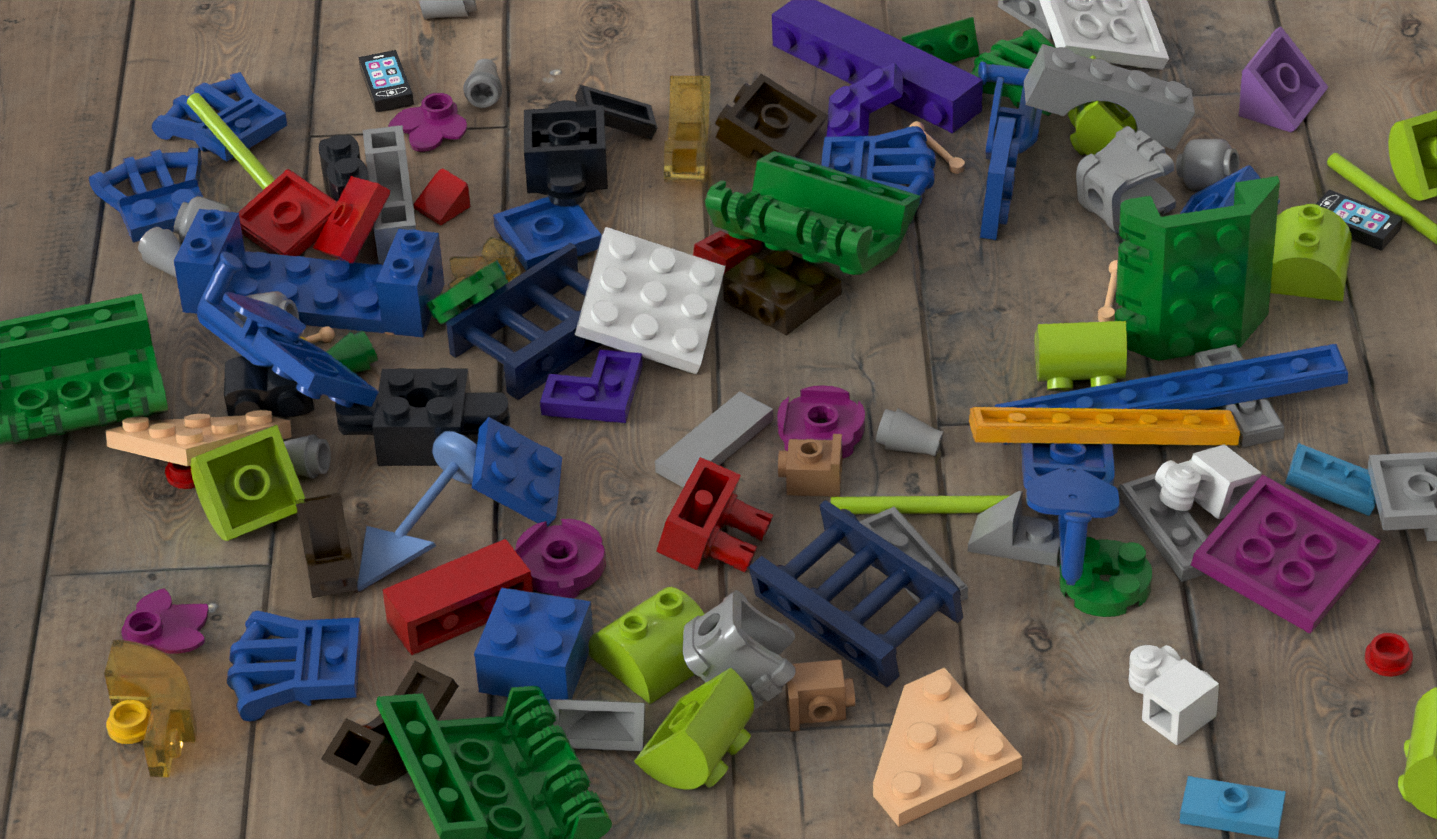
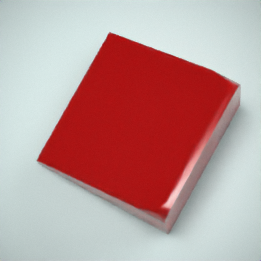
[413,168,471,226]

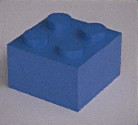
[474,588,594,704]

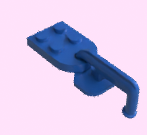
[978,61,1042,240]
[197,252,379,408]
[1021,443,1119,585]

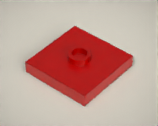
[238,169,337,256]
[313,176,391,264]

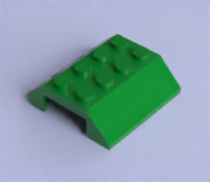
[705,151,921,275]
[1115,176,1280,361]
[0,293,168,446]
[376,686,612,839]

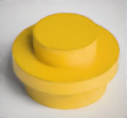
[106,700,155,744]

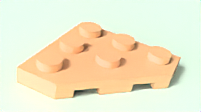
[106,410,292,466]
[873,667,1022,827]

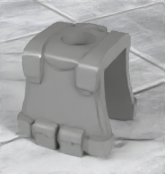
[1076,126,1176,233]
[683,590,796,710]

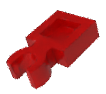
[693,230,763,274]

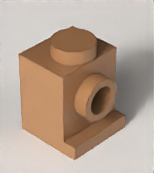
[778,434,843,497]
[785,659,855,732]

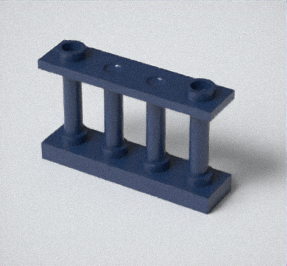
[446,243,603,400]
[749,500,964,688]

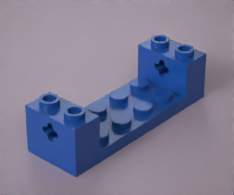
[174,209,445,338]

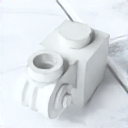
[1155,444,1261,519]
[1128,645,1219,745]

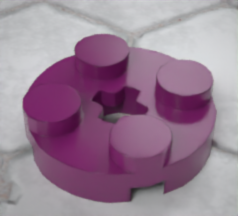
[777,385,865,459]
[515,519,606,599]

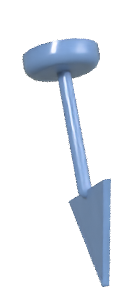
[357,431,477,592]

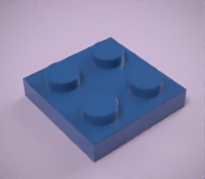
[493,197,602,271]
[472,417,562,527]

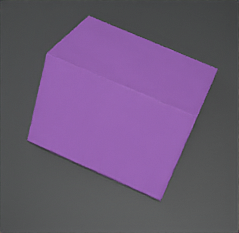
[1239,27,1328,132]

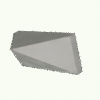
[550,699,646,751]

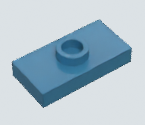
[1285,443,1376,516]
[1180,776,1286,839]

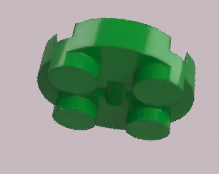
[426,260,508,325]
[1059,537,1152,617]

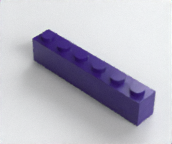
[772,0,983,134]

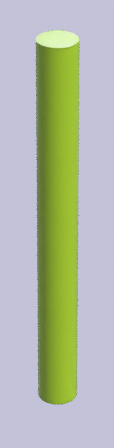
[187,93,275,190]
[1327,153,1437,245]
[831,495,1010,514]

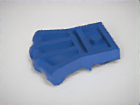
[152,72,288,161]
[821,126,936,209]
[89,148,203,242]
[227,611,362,722]

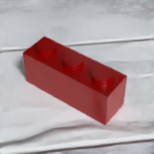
[382,539,533,656]

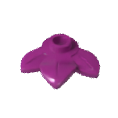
[388,93,467,152]
[121,588,209,654]

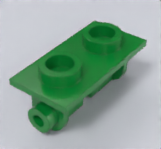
[902,17,980,63]

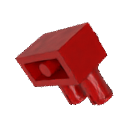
[656,457,774,573]

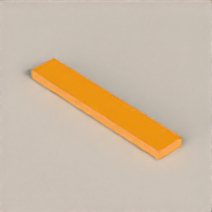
[969,407,1240,445]

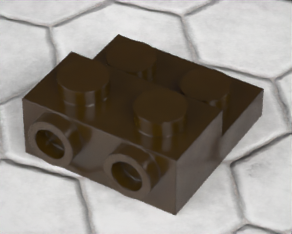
[715,73,828,159]
[723,250,842,336]

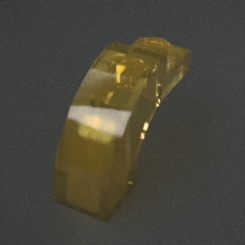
[664,76,711,183]
[104,640,197,777]

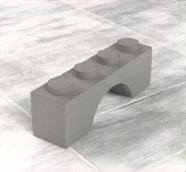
[1024,44,1195,150]
[362,125,416,265]

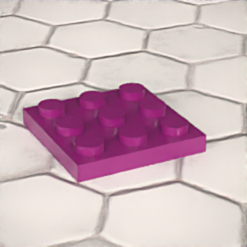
[1191,474,1381,634]

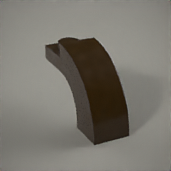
[295,493,358,598]
[321,661,459,786]

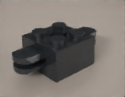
[524,100,608,207]
[335,368,510,466]

